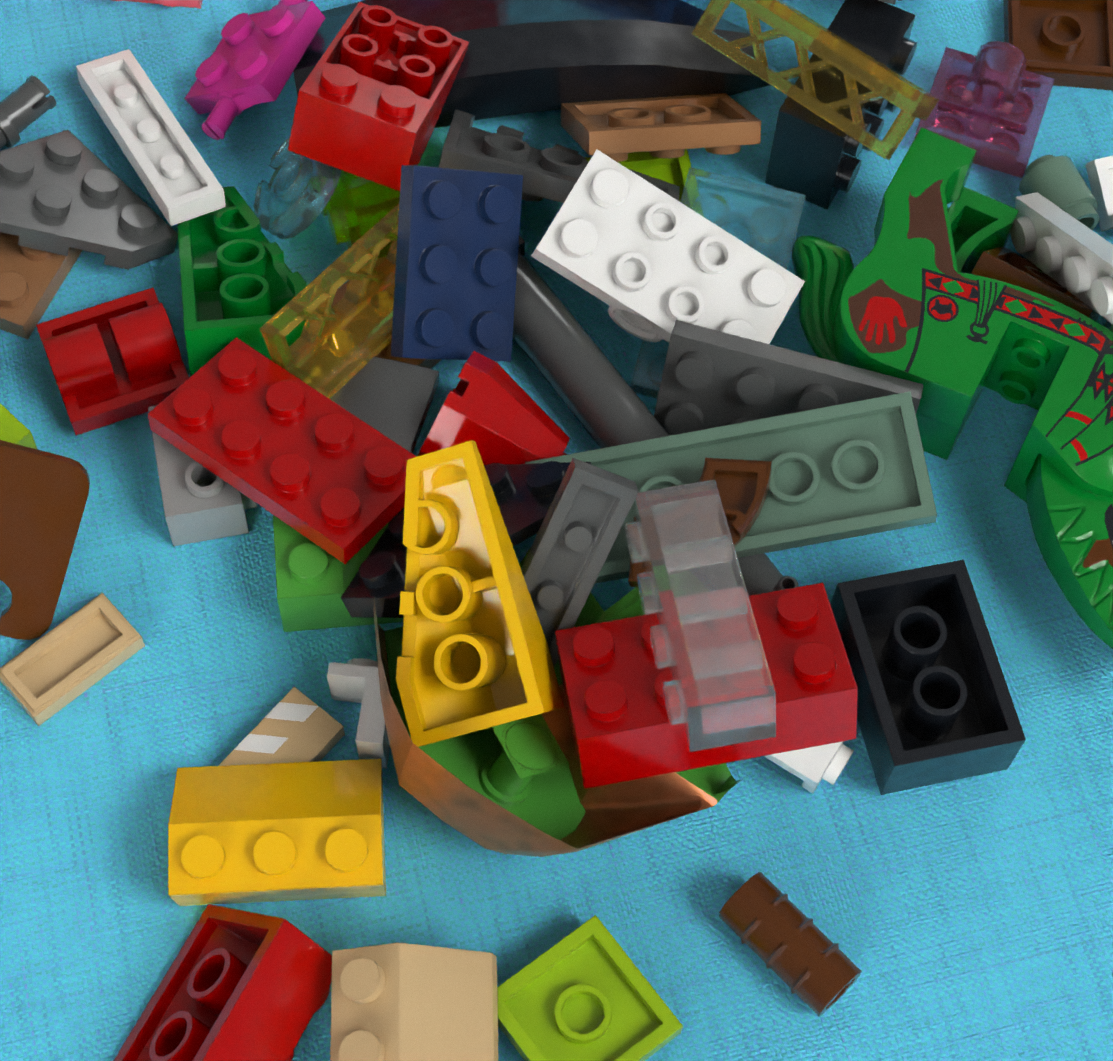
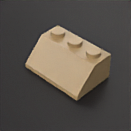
[330,942,499,1061]

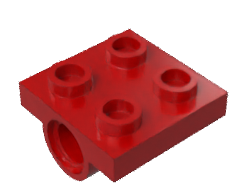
[36,287,189,436]

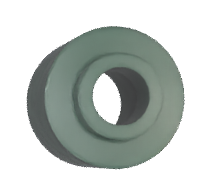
[1019,155,1100,230]

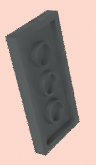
[654,320,923,436]

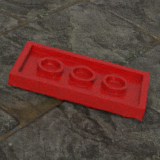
[148,337,417,564]

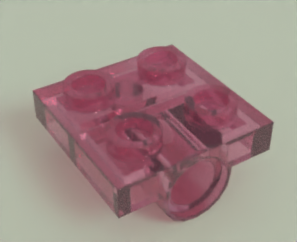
[914,41,1055,178]

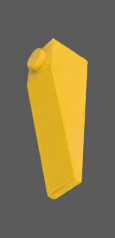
[396,440,565,747]

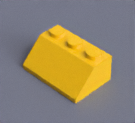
[168,758,386,906]

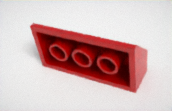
[114,904,332,1061]

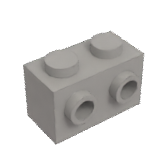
[148,406,257,546]

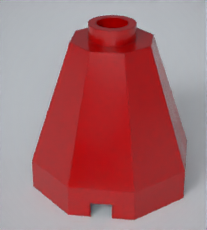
[417,351,570,465]

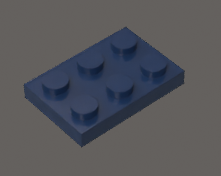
[391,165,523,362]

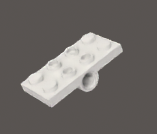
[531,149,805,344]

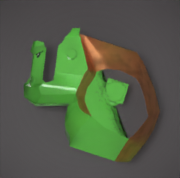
[373,547,749,857]

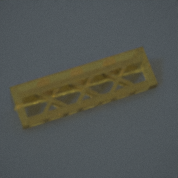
[692,0,939,160]
[260,204,399,399]

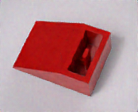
[288,2,469,191]

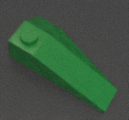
[177,186,312,377]

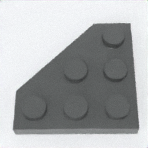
[0,130,178,270]

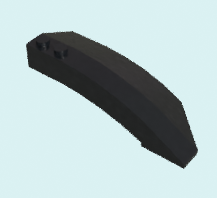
[293,0,771,128]

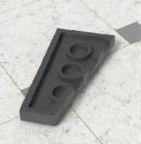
[439,109,680,203]

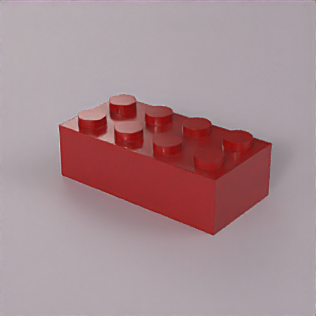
[555,583,858,789]

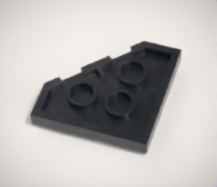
[341,461,592,618]

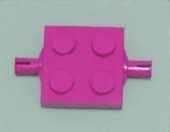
[184,0,326,140]

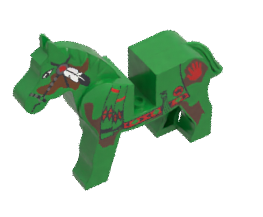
[792,127,1113,649]

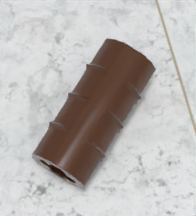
[719,872,862,1017]

